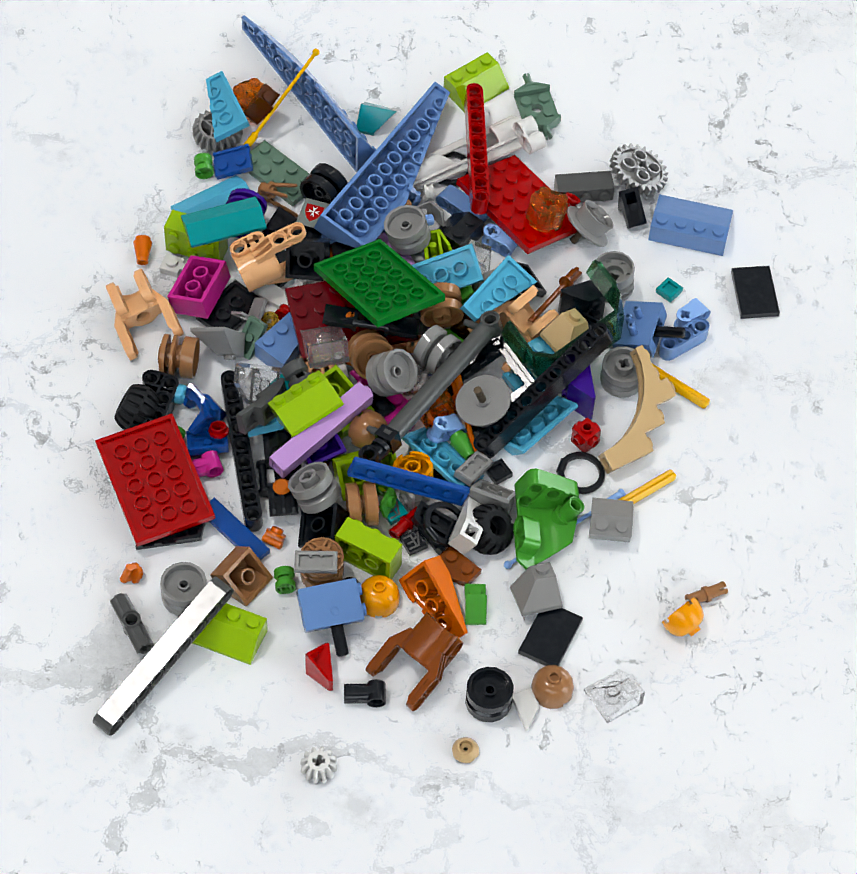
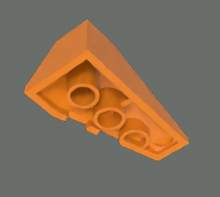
[399,555,468,639]

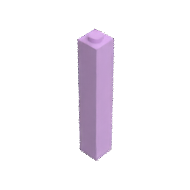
[269,382,373,479]

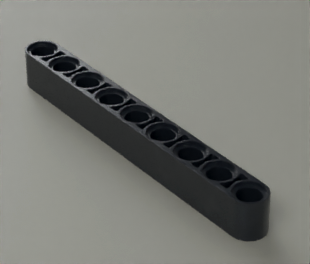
[473,322,613,459]
[221,370,263,532]

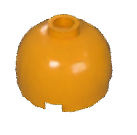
[393,451,434,477]
[360,575,400,618]
[661,597,704,637]

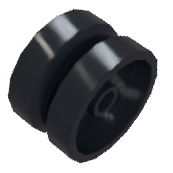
[300,163,348,204]
[465,667,514,722]

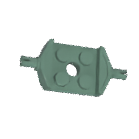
[514,73,561,140]

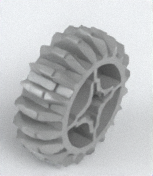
[192,110,243,153]

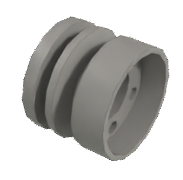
[593,251,635,303]

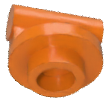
[261,526,286,550]
[120,562,143,584]

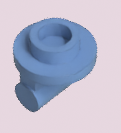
[408,187,422,206]

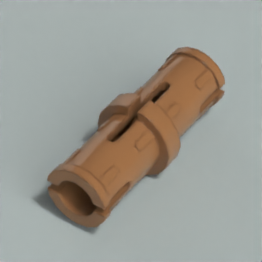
[685,581,728,604]

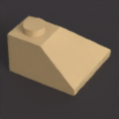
[539,308,589,357]

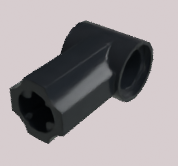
[344,679,386,708]

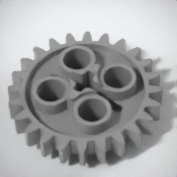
[609,143,668,196]

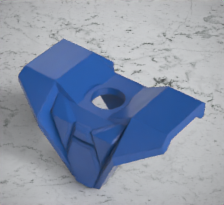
[183,383,226,435]

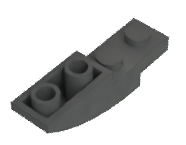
[236,378,287,434]

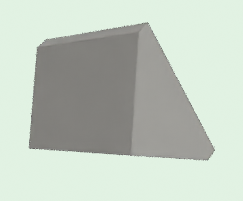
[469,479,515,515]

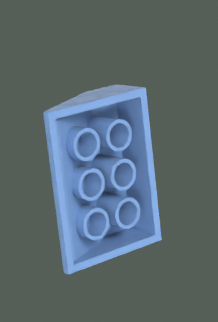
[648,194,733,256]

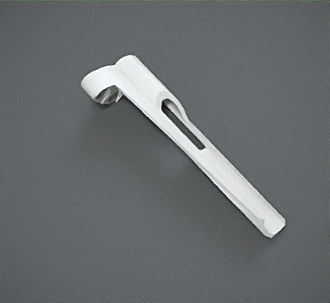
[413,115,547,191]

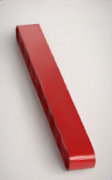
[464,83,490,215]

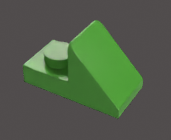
[464,584,487,625]

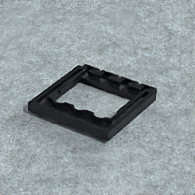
[444,335,535,434]

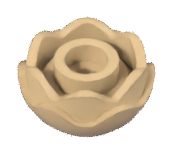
[452,737,479,763]

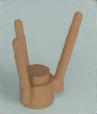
[257,181,298,217]

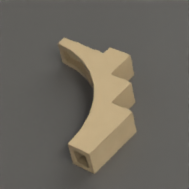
[598,345,676,474]

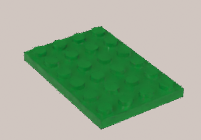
[314,239,445,327]

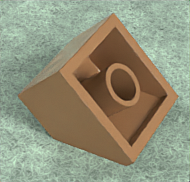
[210,546,273,606]

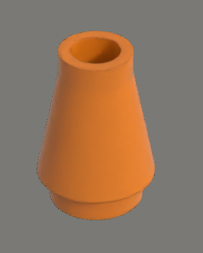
[133,235,152,265]

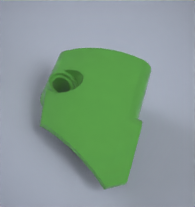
[513,468,585,570]

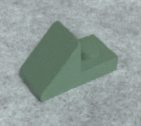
[242,315,268,360]

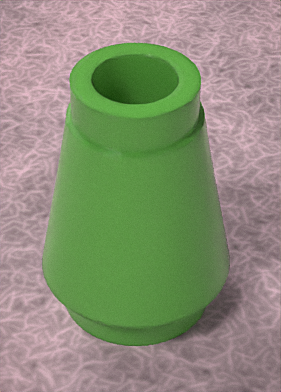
[449,430,475,460]

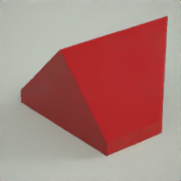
[305,643,333,691]

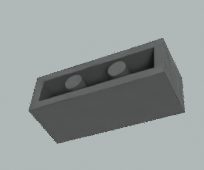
[554,171,615,203]

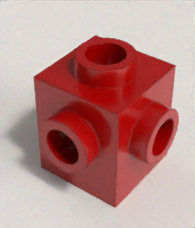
[571,417,601,452]

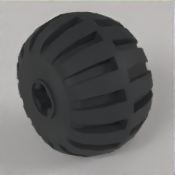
[114,384,159,430]
[468,504,514,555]

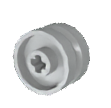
[384,205,431,255]
[412,325,462,374]
[600,346,638,398]
[366,349,418,397]
[288,462,341,514]
[160,562,207,616]

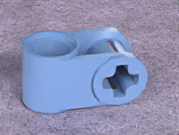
[481,224,517,257]
[674,298,711,327]
[426,414,467,443]

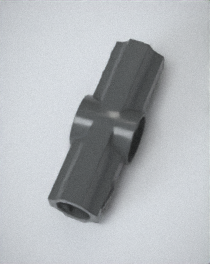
[110,593,154,654]

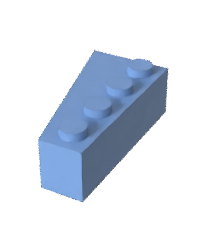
[254,312,300,375]

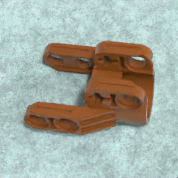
[365,612,463,711]

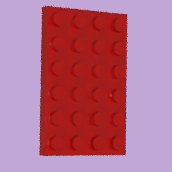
[456,155,577,254]
[95,414,215,547]

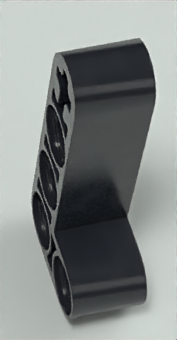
[142,370,179,423]

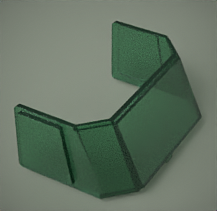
[502,259,624,378]

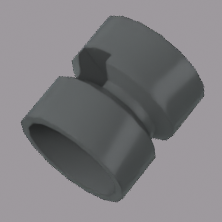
[280,358,311,388]

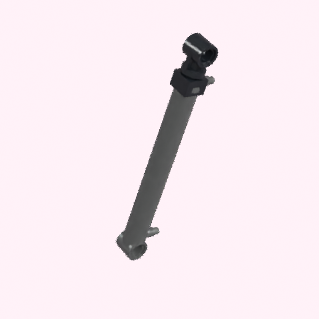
[358,311,502,464]

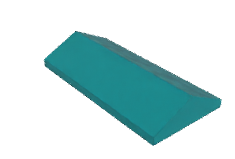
[181,197,267,248]

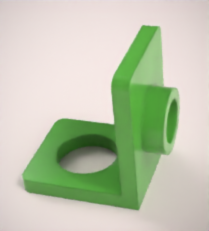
[375,483,397,518]

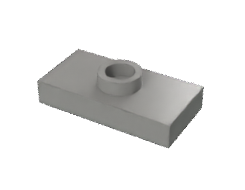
[454,450,493,487]
[294,550,338,574]

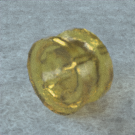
[261,311,278,331]

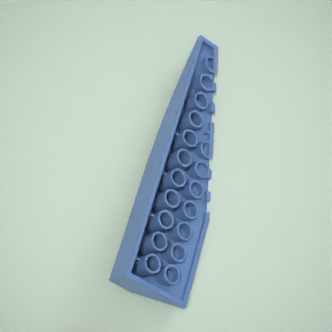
[242,15,376,173]
[314,82,450,248]

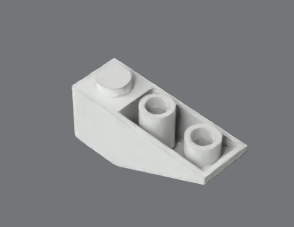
[448,496,483,555]

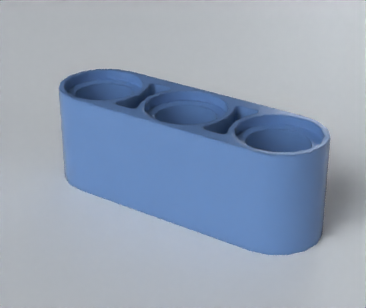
[436,185,489,222]
[659,318,709,361]

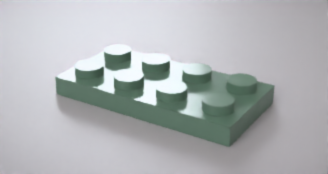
[247,140,309,207]

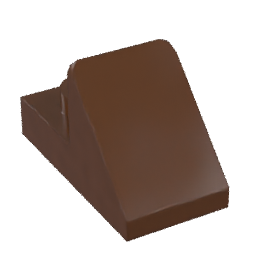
[244,83,280,125]

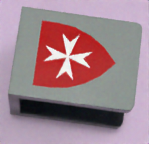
[296,198,329,235]

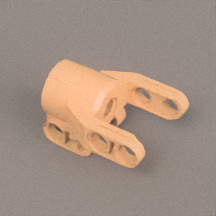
[230,222,306,292]
[106,268,184,361]
[467,285,559,372]

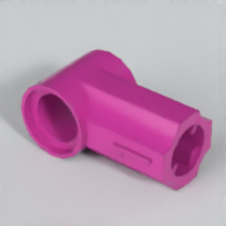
[192,450,224,478]

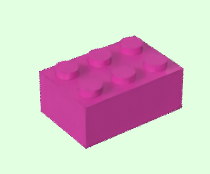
[167,255,231,319]

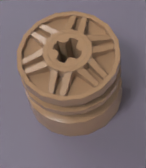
[158,334,200,379]
[300,537,344,587]

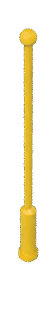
[243,48,320,147]

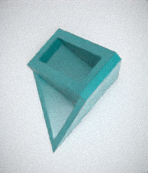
[357,102,397,136]

